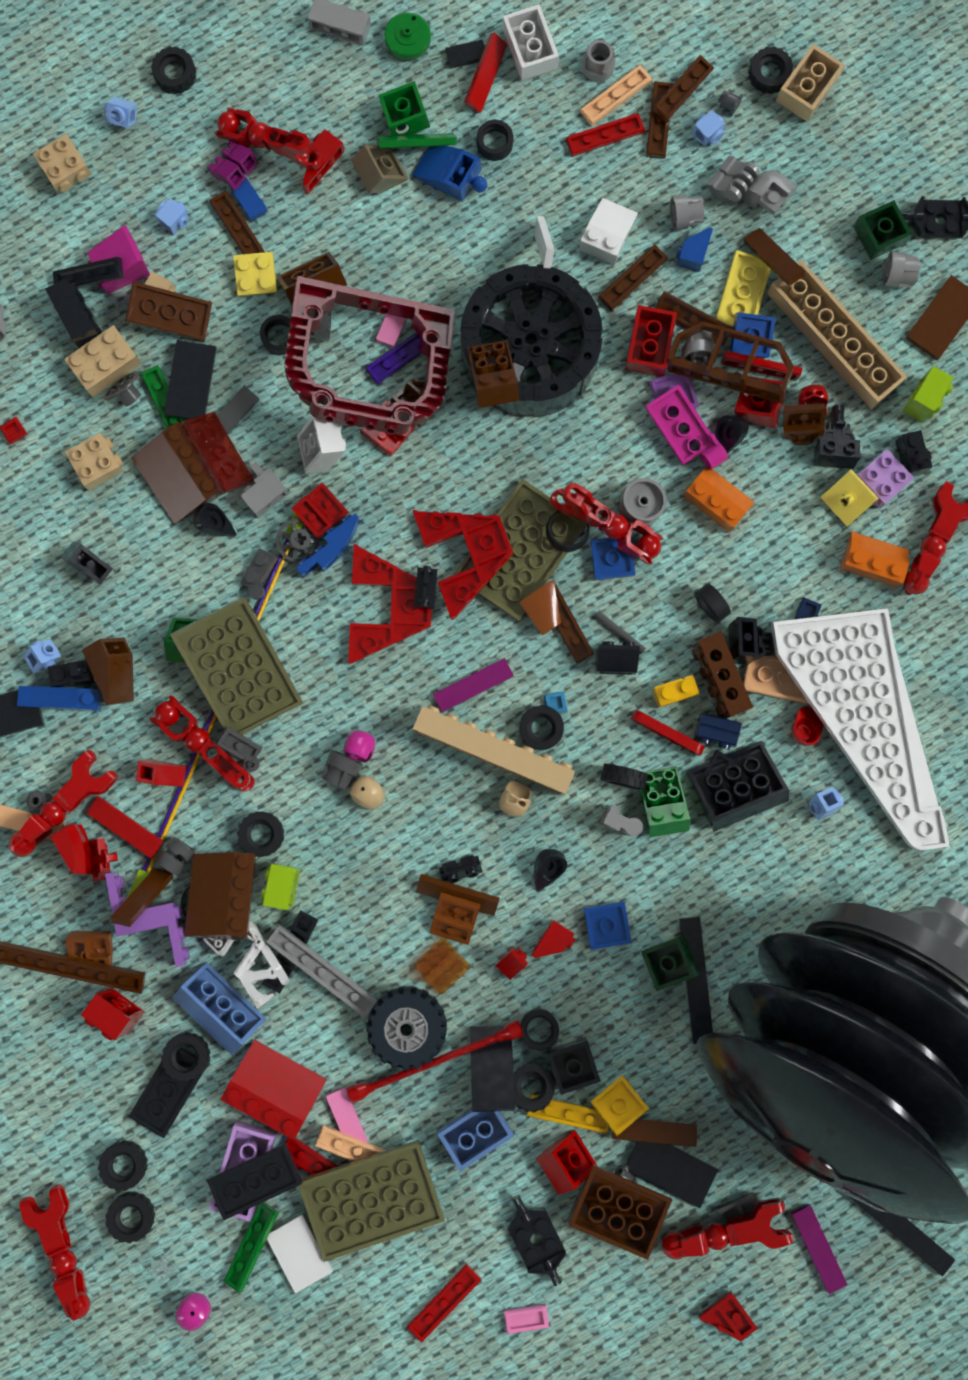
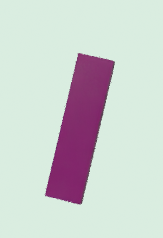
[433,658,514,713]
[791,1204,848,1294]

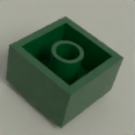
[853,200,912,260]
[641,935,700,991]

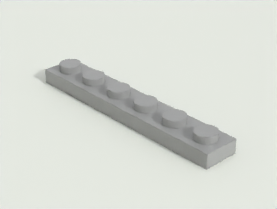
[266,924,378,1018]

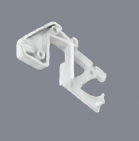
[203,921,290,1008]

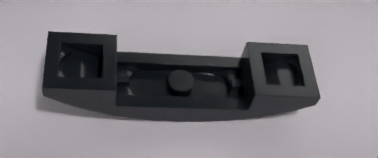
[262,910,319,994]

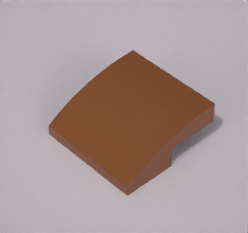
[429,892,481,945]

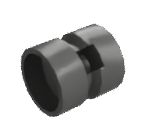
[156,837,195,876]

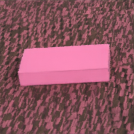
[376,314,407,348]
[504,1304,549,1334]

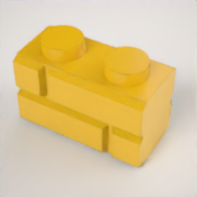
[652,675,699,708]

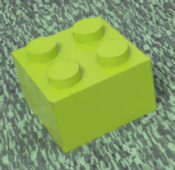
[903,366,954,423]
[261,863,301,910]

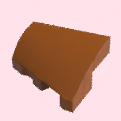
[519,579,562,636]

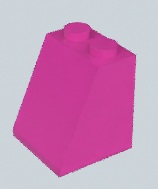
[87,225,150,294]

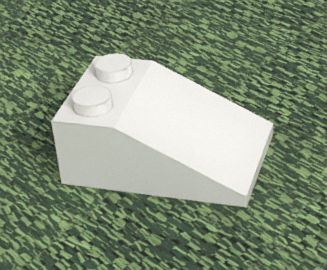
[579,198,638,265]

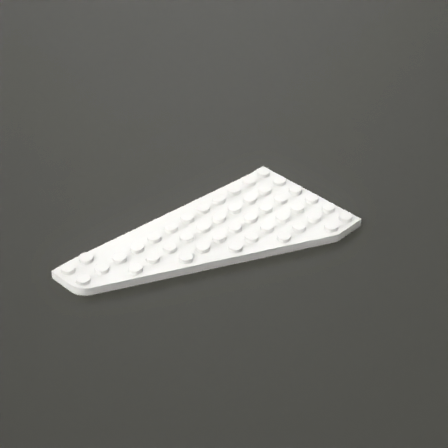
[771,608,950,850]

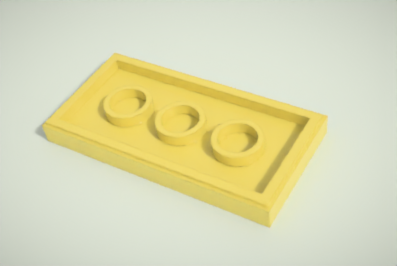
[716,250,771,327]

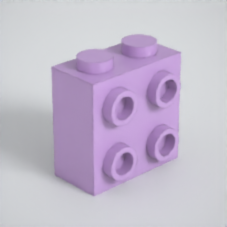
[857,449,914,509]

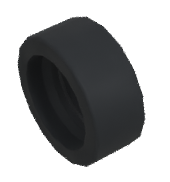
[477,119,514,161]
[260,314,290,356]
[695,583,731,623]
[520,1009,559,1051]

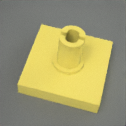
[820,469,879,527]

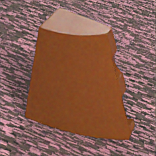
[65,931,113,965]

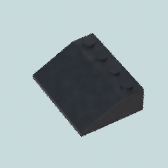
[687,741,789,832]

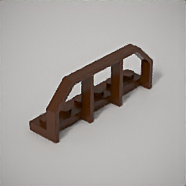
[667,322,794,404]

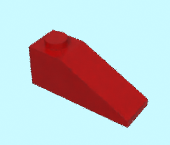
[303,129,345,194]

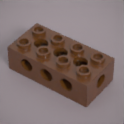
[692,632,753,719]

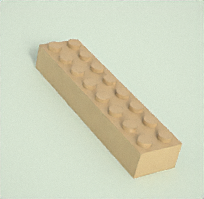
[767,260,908,410]
[413,705,575,796]

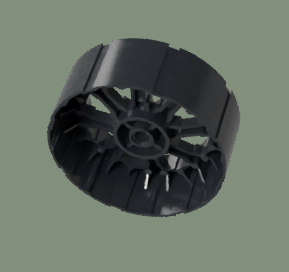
[461,264,603,418]

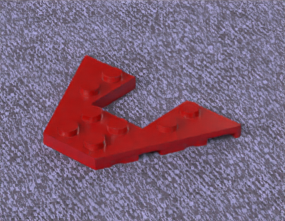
[413,510,514,620]
[348,544,432,664]

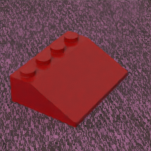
[220,1039,327,1140]

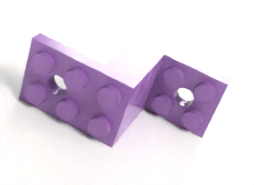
[105,872,190,967]

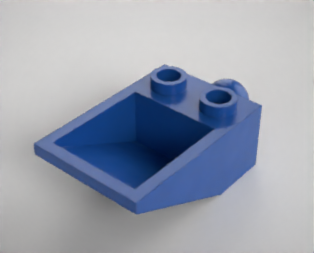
[412,146,487,202]

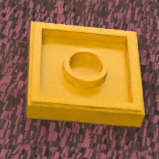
[590,1075,649,1136]

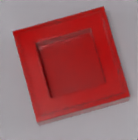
[0,417,28,445]

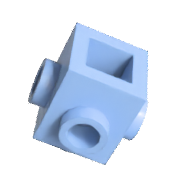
[23,639,61,673]

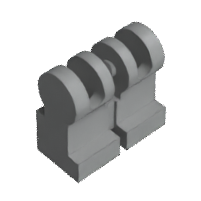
[707,155,760,202]
[599,804,643,836]

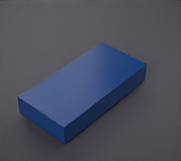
[230,177,268,222]

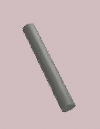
[594,611,646,654]

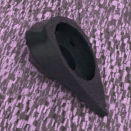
[716,414,749,454]
[193,503,237,536]
[534,849,567,892]

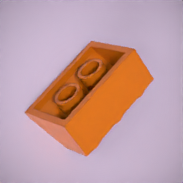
[683,467,754,533]
[840,531,909,588]

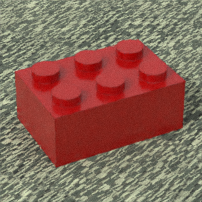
[625,305,677,377]
[81,988,145,1041]

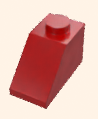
[531,920,575,958]

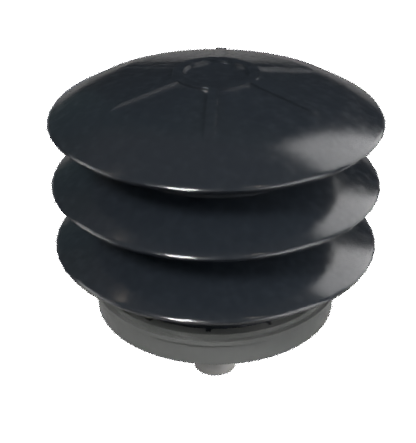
[697,897,968,1224]

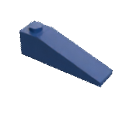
[17,686,102,712]

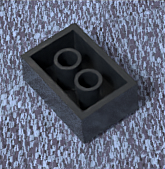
[45,278,103,348]

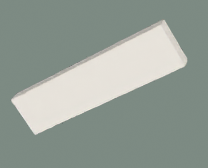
[534,216,554,268]

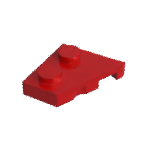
[698,1290,758,1341]

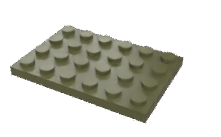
[453,479,587,622]
[170,596,303,735]
[298,1140,445,1262]

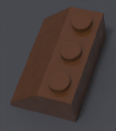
[277,252,347,306]

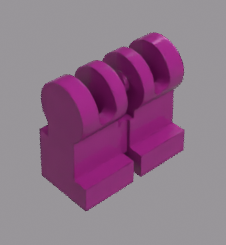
[207,140,259,191]

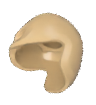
[350,775,385,810]
[499,780,531,817]

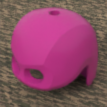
[343,730,376,762]
[175,1292,211,1331]

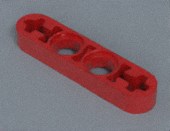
[630,710,705,756]

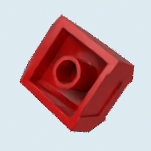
[50,823,92,875]

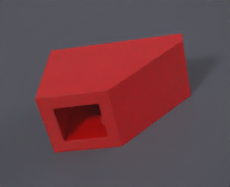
[135,759,187,786]
[495,947,528,980]

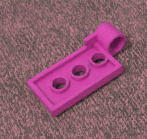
[645,384,728,470]

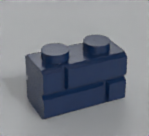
[694,713,742,750]

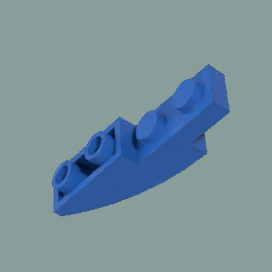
[296,513,360,578]

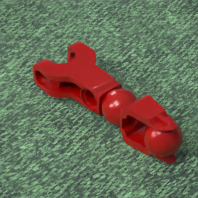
[214,107,323,170]
[903,481,968,595]
[550,483,664,565]
[149,695,255,792]
[8,750,118,857]
[19,1184,90,1321]
[662,1198,793,1260]

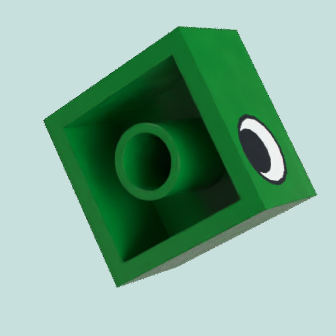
[378,81,430,135]

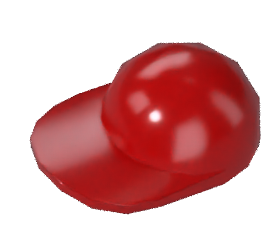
[791,706,823,746]

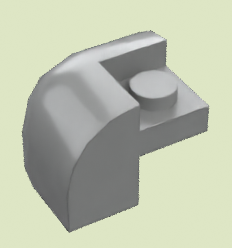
[741,170,797,215]

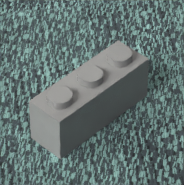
[307,0,371,46]

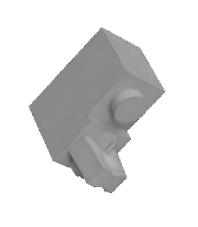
[241,461,289,518]

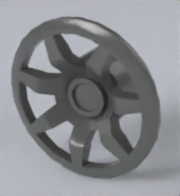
[104,371,141,407]
[276,519,319,563]

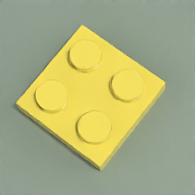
[233,252,278,297]

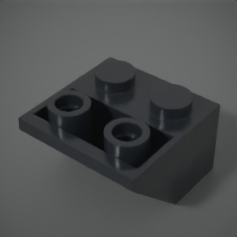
[595,641,640,675]

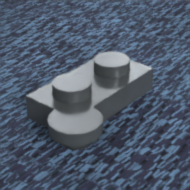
[240,548,278,600]
[216,726,263,772]

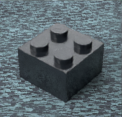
[546,1037,601,1095]

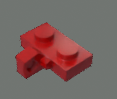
[89,838,118,882]

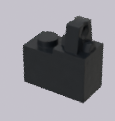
[895,430,933,477]
[61,542,113,585]
[48,660,96,688]

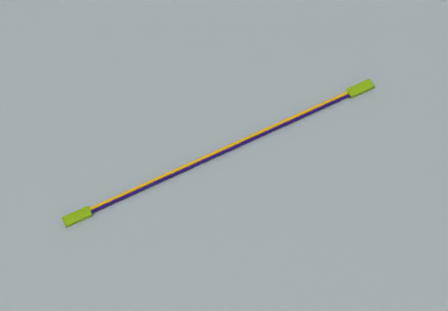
[127,512,304,898]

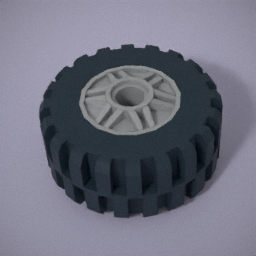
[366,986,447,1070]

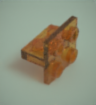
[414,937,471,995]

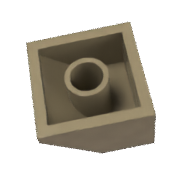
[351,145,408,194]

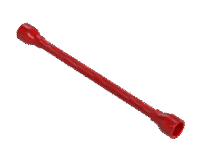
[347,1020,524,1103]

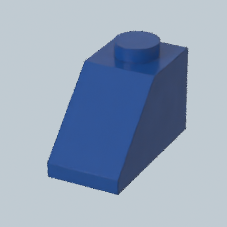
[675,227,713,272]

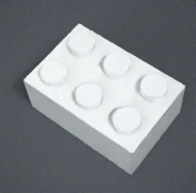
[502,4,559,81]
[297,416,346,474]

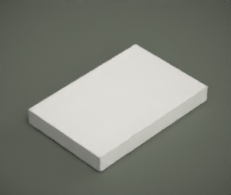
[267,1213,333,1293]

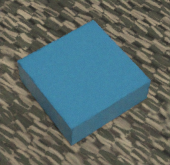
[544,691,567,713]

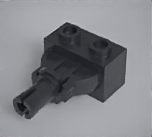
[814,405,860,469]
[728,617,775,665]

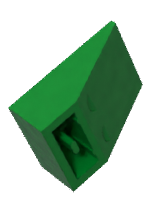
[640,766,690,838]

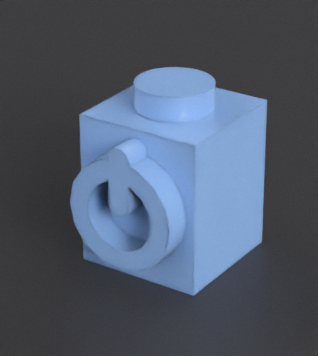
[104,97,137,128]
[692,110,725,147]
[155,198,189,235]
[808,787,844,820]

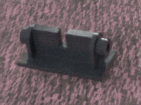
[414,566,438,609]
[439,855,483,883]

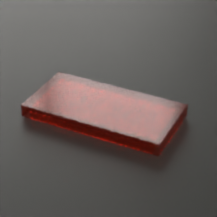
[180,411,254,495]

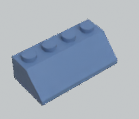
[172,962,266,1056]

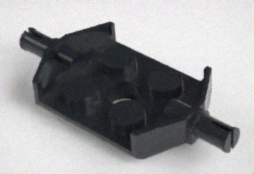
[901,196,968,239]
[507,1195,566,1286]

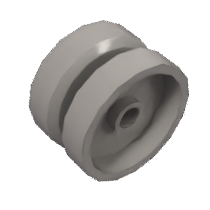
[618,478,667,526]

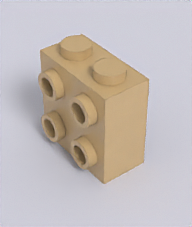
[33,134,92,194]
[65,432,124,491]

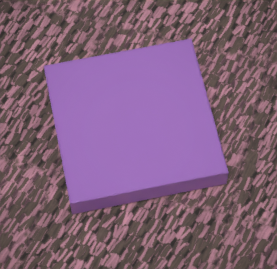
[649,373,699,416]

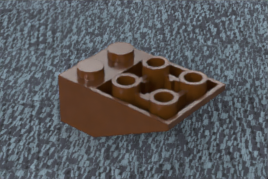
[467,340,519,408]
[82,637,134,706]

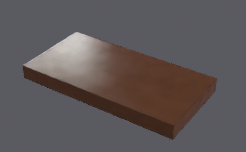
[905,275,968,361]
[125,281,212,342]

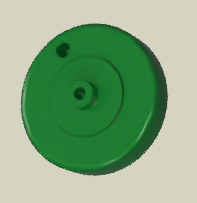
[384,12,431,60]

